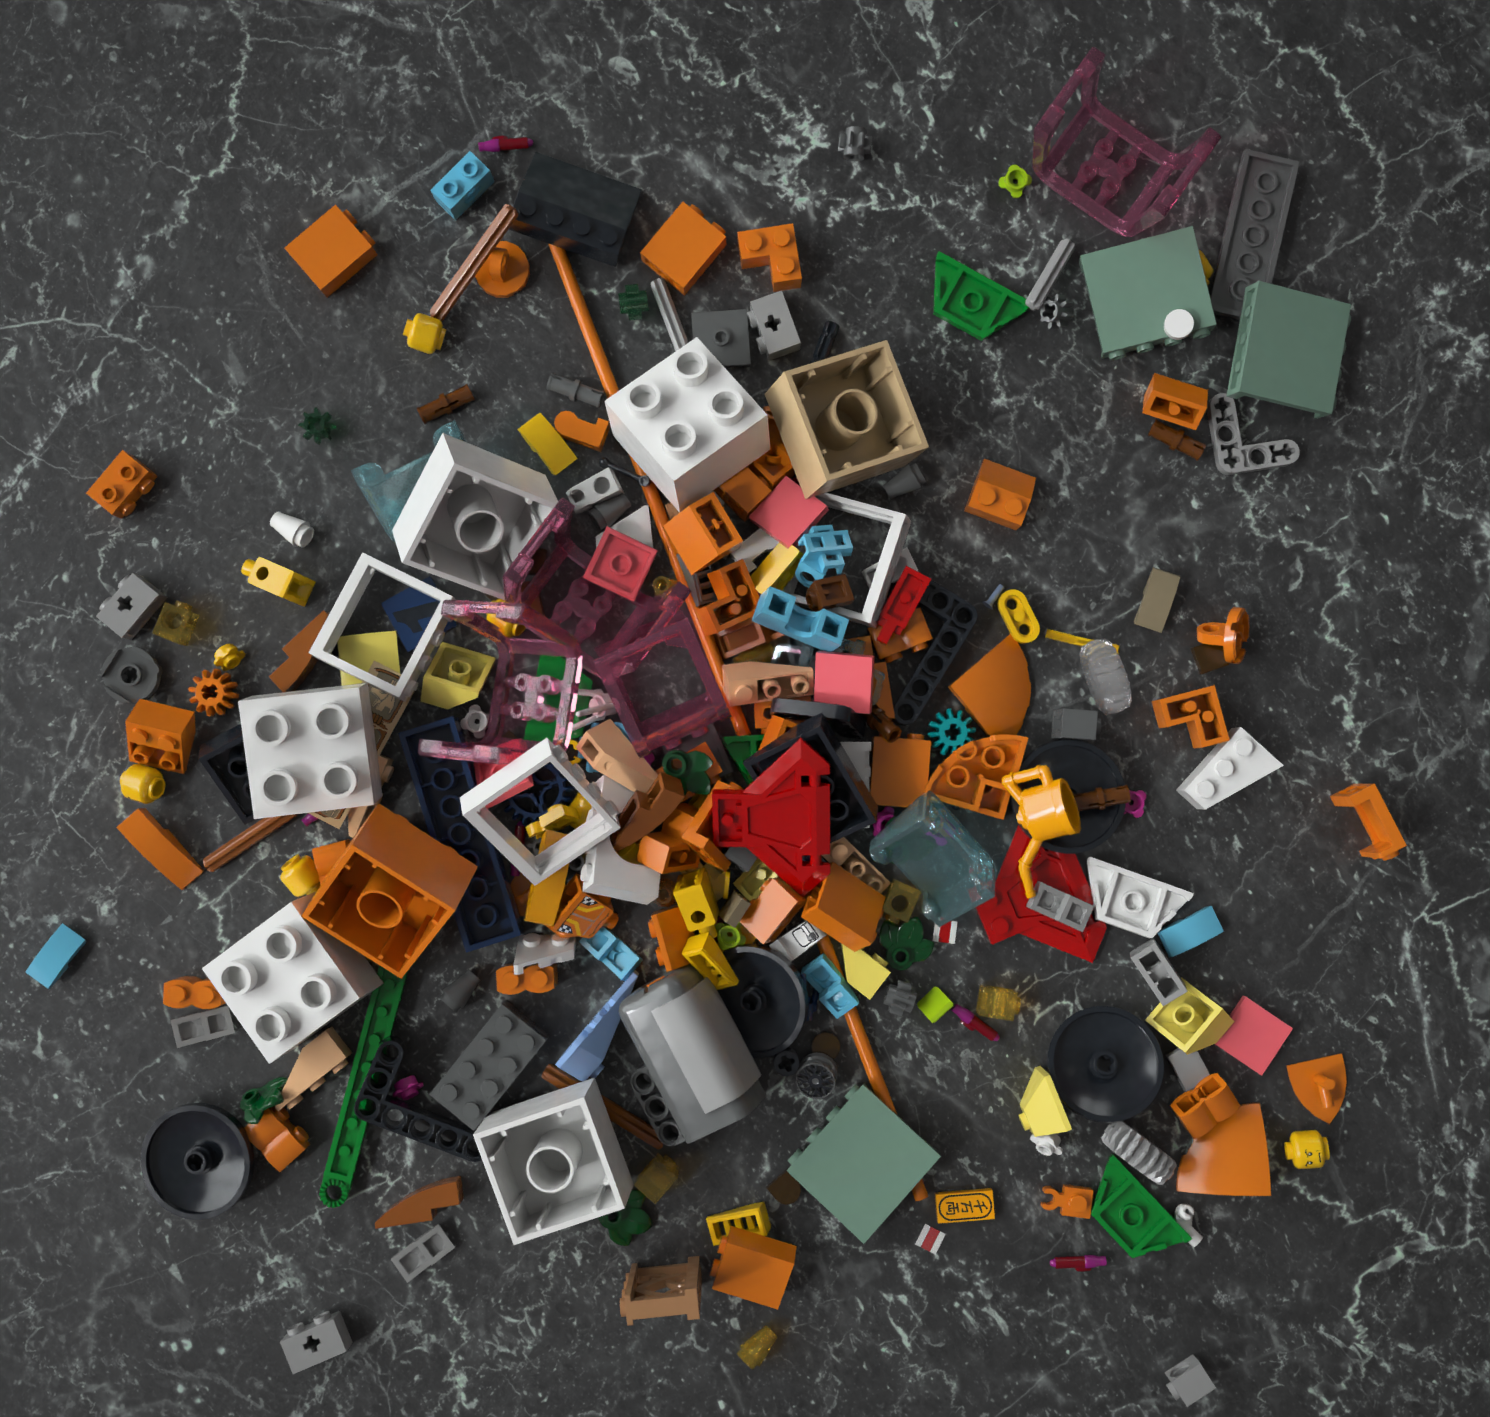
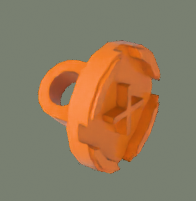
[475,241,530,298]
[1197,607,1249,664]

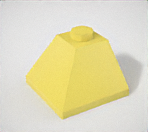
[421,642,496,710]
[1145,977,1235,1055]
[1019,1066,1072,1137]

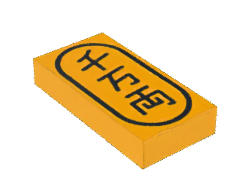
[935,1188,995,1224]

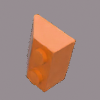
[964,459,1036,530]

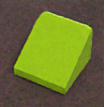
[917,987,953,1023]

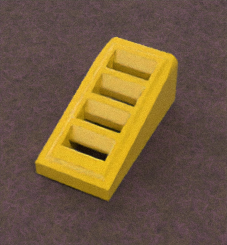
[681,932,739,990]
[706,1202,771,1246]

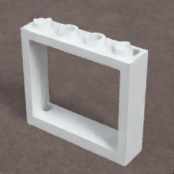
[782,493,911,628]
[309,552,458,702]
[460,738,621,886]

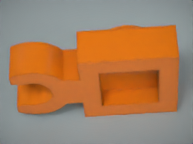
[1041,1184,1093,1219]

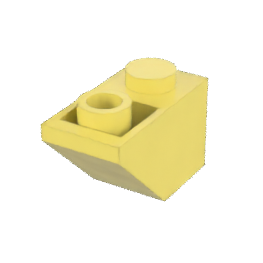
[841,943,891,1000]

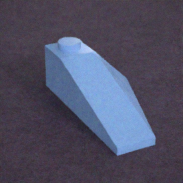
[555,970,639,1081]

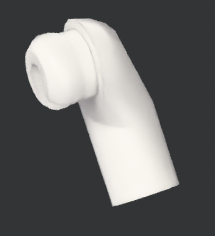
[1174,1204,1203,1247]

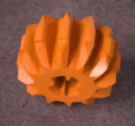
[188,669,239,717]

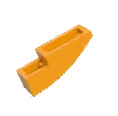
[524,830,570,927]

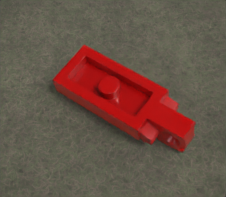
[876,566,931,645]

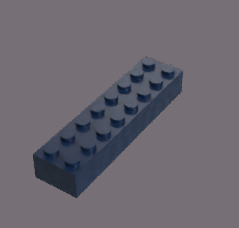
[398,716,525,953]

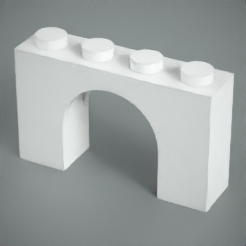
[580,775,660,905]

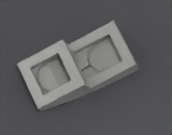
[1026,881,1094,932]
[171,1005,235,1048]
[1165,1048,1210,1092]
[391,1224,455,1283]

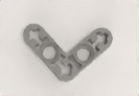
[1207,393,1300,475]

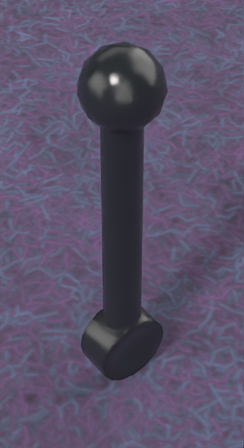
[599,457,651,487]

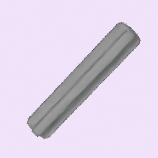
[1025,238,1075,311]
[651,278,689,352]

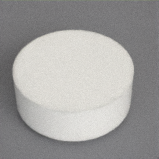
[1164,309,1194,340]

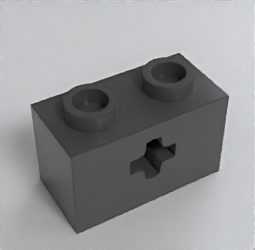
[1051,708,1101,741]

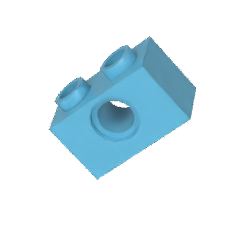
[430,151,495,220]

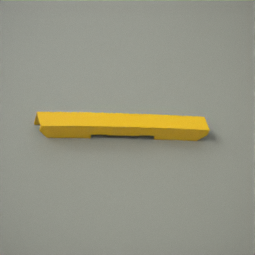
[1045,629,1119,654]

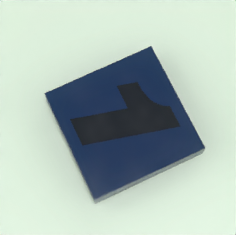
[381,576,458,653]

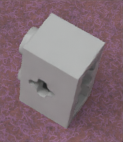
[747,291,801,361]
[96,573,168,640]
[1130,937,1188,1006]
[280,1311,353,1374]

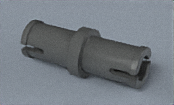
[546,373,605,408]

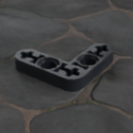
[770,698,866,739]

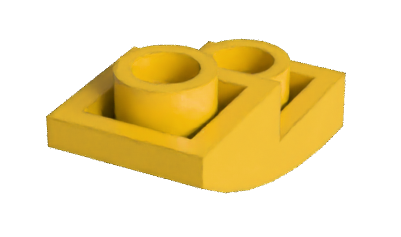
[517,413,578,475]

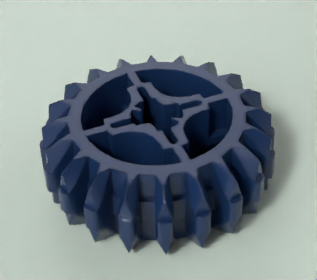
[501,762,575,826]

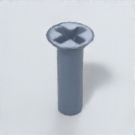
[982,584,1005,610]

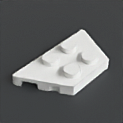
[1087,857,1194,938]

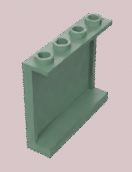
[1079,226,1216,361]
[1226,281,1351,419]
[787,1083,941,1244]

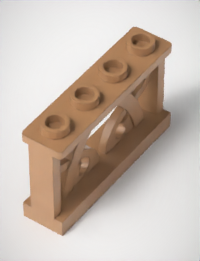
[620,1256,702,1326]

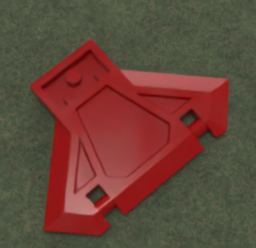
[712,738,830,897]
[969,825,1107,963]

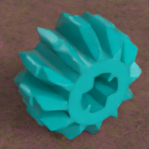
[927,708,976,755]

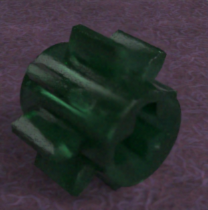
[618,284,649,321]
[298,407,336,445]

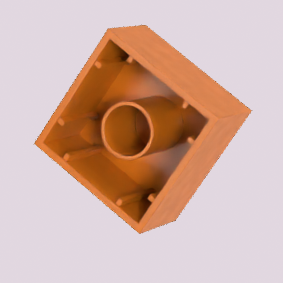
[301,803,478,978]

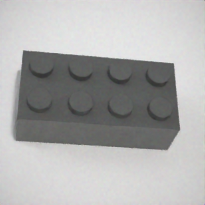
[429,1000,550,1131]

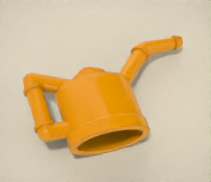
[1002,765,1081,899]

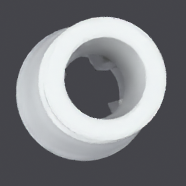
[270,512,314,547]

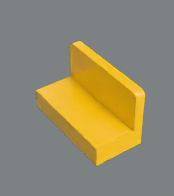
[751,543,804,594]

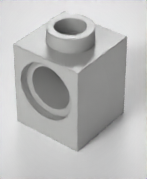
[1165,1354,1216,1407]

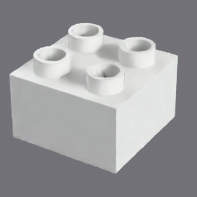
[604,337,770,513]
[392,433,560,601]
[238,683,382,819]
[202,892,383,1064]
[473,1077,634,1245]

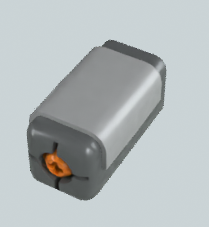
[618,964,766,1147]

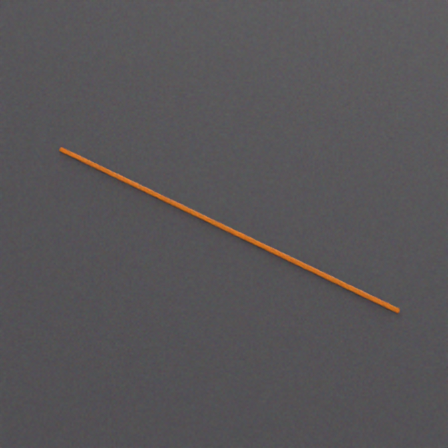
[548,244,928,1201]

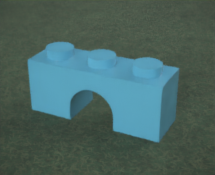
[752,586,849,652]

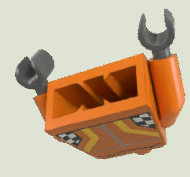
[545,853,618,938]

